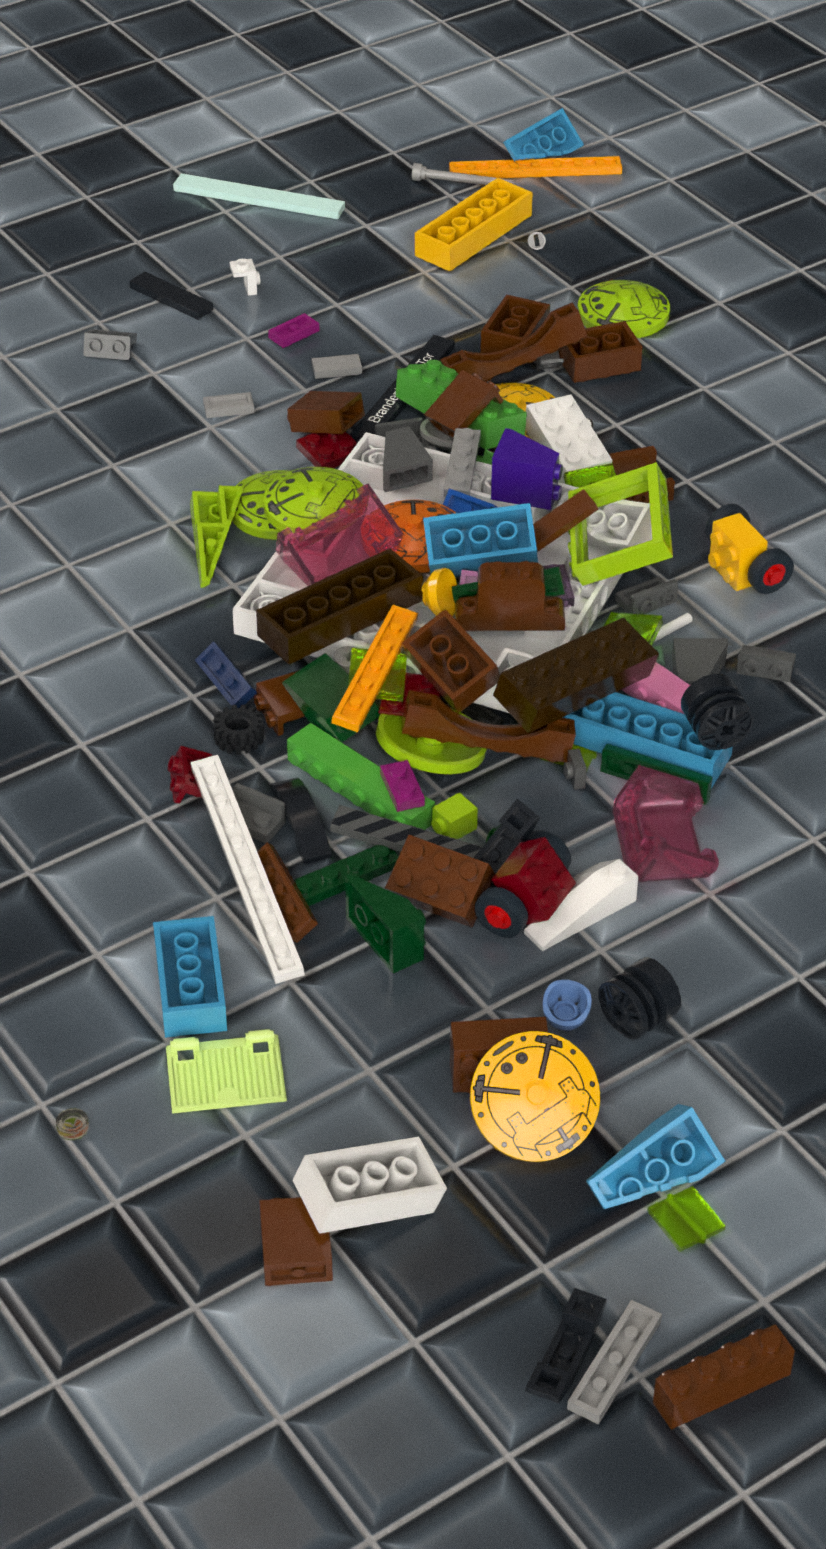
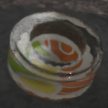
[56,1108,89,1140]

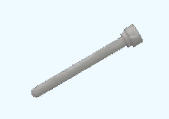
[412,163,516,185]

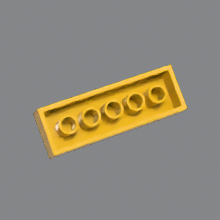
[415,178,533,271]

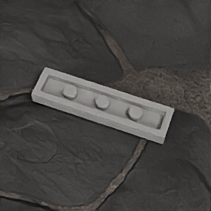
[443,428,481,497]
[567,1300,662,1425]

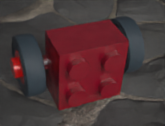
[475,830,576,938]

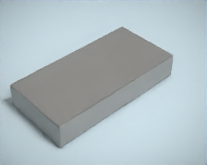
[312,354,362,379]
[203,392,254,418]

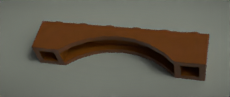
[440,302,587,382]
[402,690,576,762]

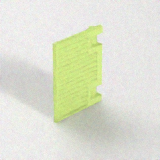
[166,1029,287,1113]

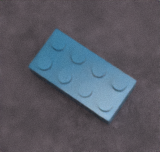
[423,503,538,577]
[153,916,227,1038]

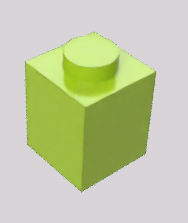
[431,792,478,840]

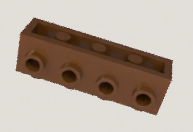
[653,1324,795,1430]

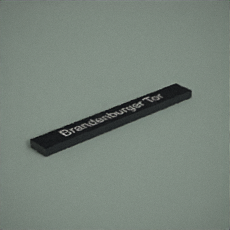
[349,335,455,443]

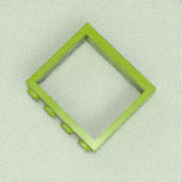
[568,462,673,586]

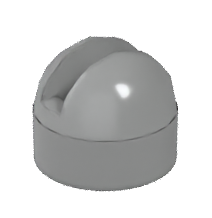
[528,231,546,250]

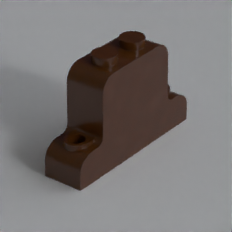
[455,561,565,631]

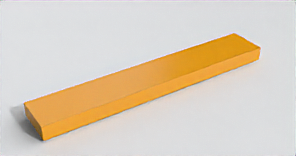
[331,605,418,732]

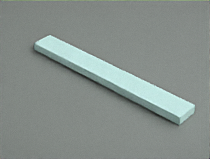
[173,173,345,219]

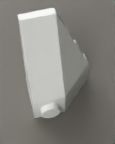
[556,492,652,548]
[524,859,638,951]

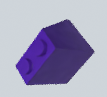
[491,428,563,510]

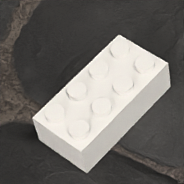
[525,394,612,488]
[293,1137,447,1234]

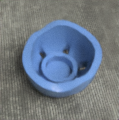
[543,980,592,1031]

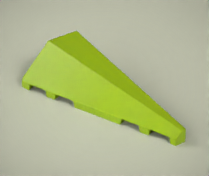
[190,485,243,588]

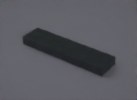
[129,271,213,320]

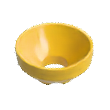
[422,568,457,616]

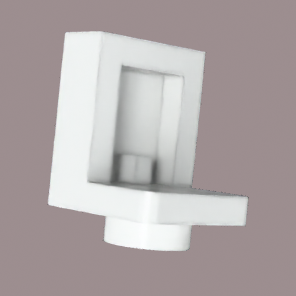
[230,259,260,296]

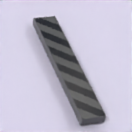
[330,805,482,858]

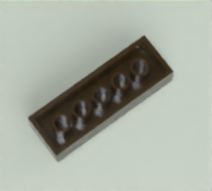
[256,548,423,664]
[493,617,659,733]

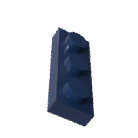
[195,641,257,708]

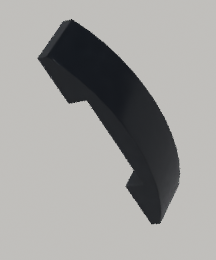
[271,777,332,864]
[474,799,540,883]
[525,1288,607,1403]

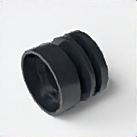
[681,674,754,750]
[598,957,681,1040]

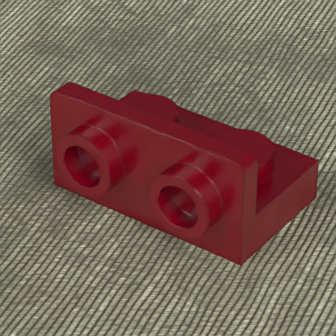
[168,746,212,804]

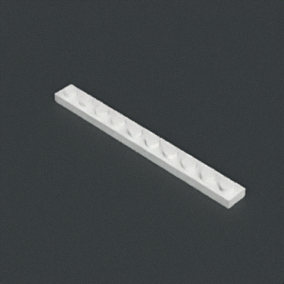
[191,755,304,984]

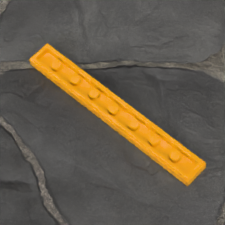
[449,156,622,178]

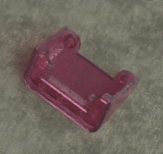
[276,483,403,586]
[613,765,719,882]

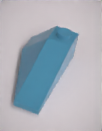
[503,108,584,161]
[586,1104,725,1209]

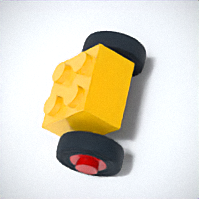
[705,504,794,594]

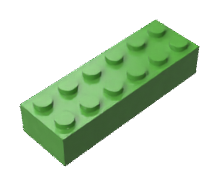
[396,360,527,450]

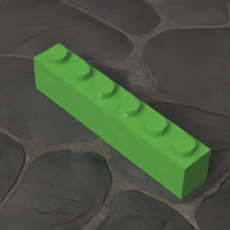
[287,723,435,830]

